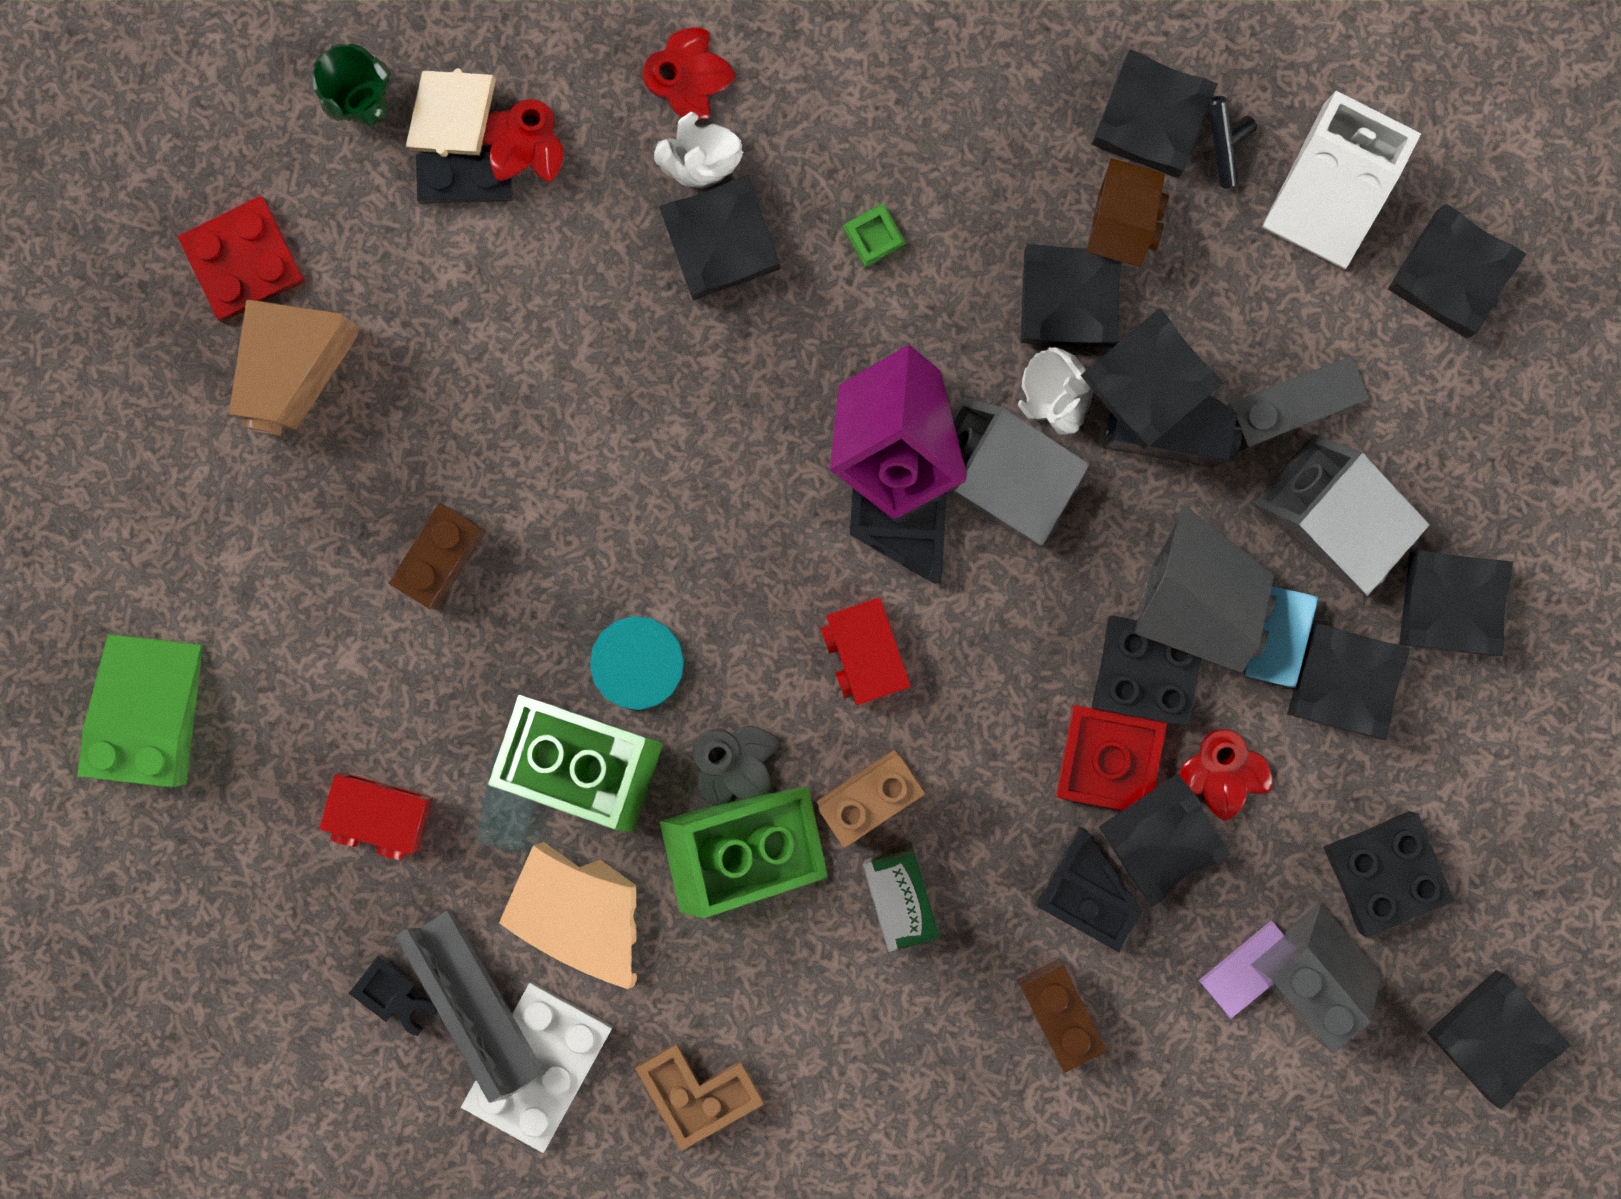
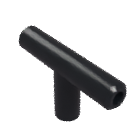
[1208,96,1257,189]

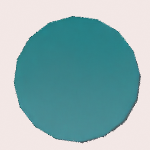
[590,616,684,710]

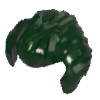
[312,43,391,127]

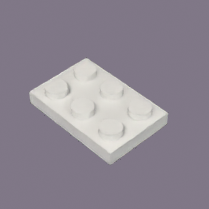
[461,981,613,1153]

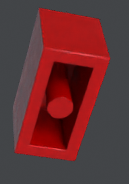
[820,597,911,705]
[319,772,433,860]

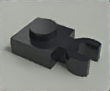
[349,954,437,1036]

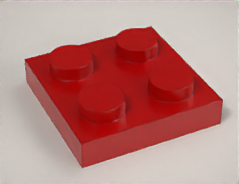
[177,195,306,322]
[1055,705,1167,810]

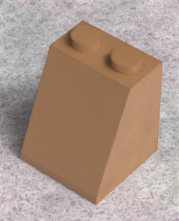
[229,300,359,436]

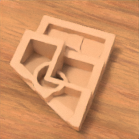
[499,842,637,989]

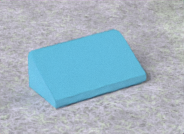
[1244,586,1318,688]

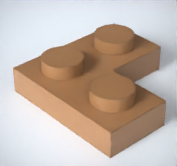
[635,1042,764,1151]

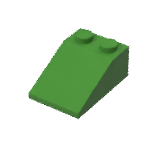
[77,634,203,787]
[488,695,664,833]
[659,786,828,919]

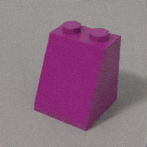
[830,344,967,519]

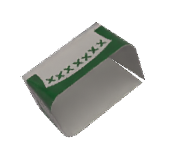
[862,842,941,952]

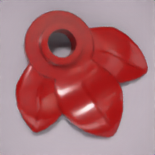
[642,27,735,120]
[482,99,563,183]
[1179,728,1272,821]

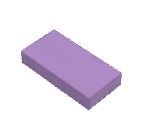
[1199,921,1284,1019]

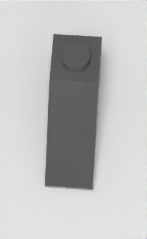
[1227,356,1370,452]

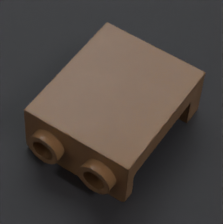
[816,749,925,848]

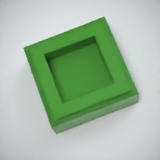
[842,203,906,268]

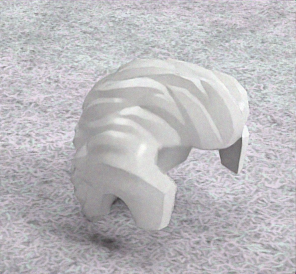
[654,112,743,189]
[1018,347,1094,435]

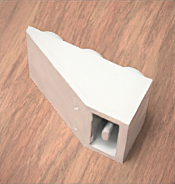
[1261,91,1421,270]

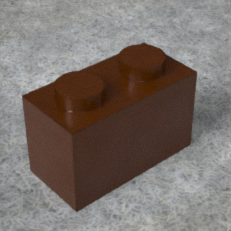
[1086,158,1169,267]
[388,503,486,610]
[1017,959,1107,1073]

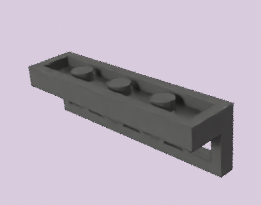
[395,910,546,1103]

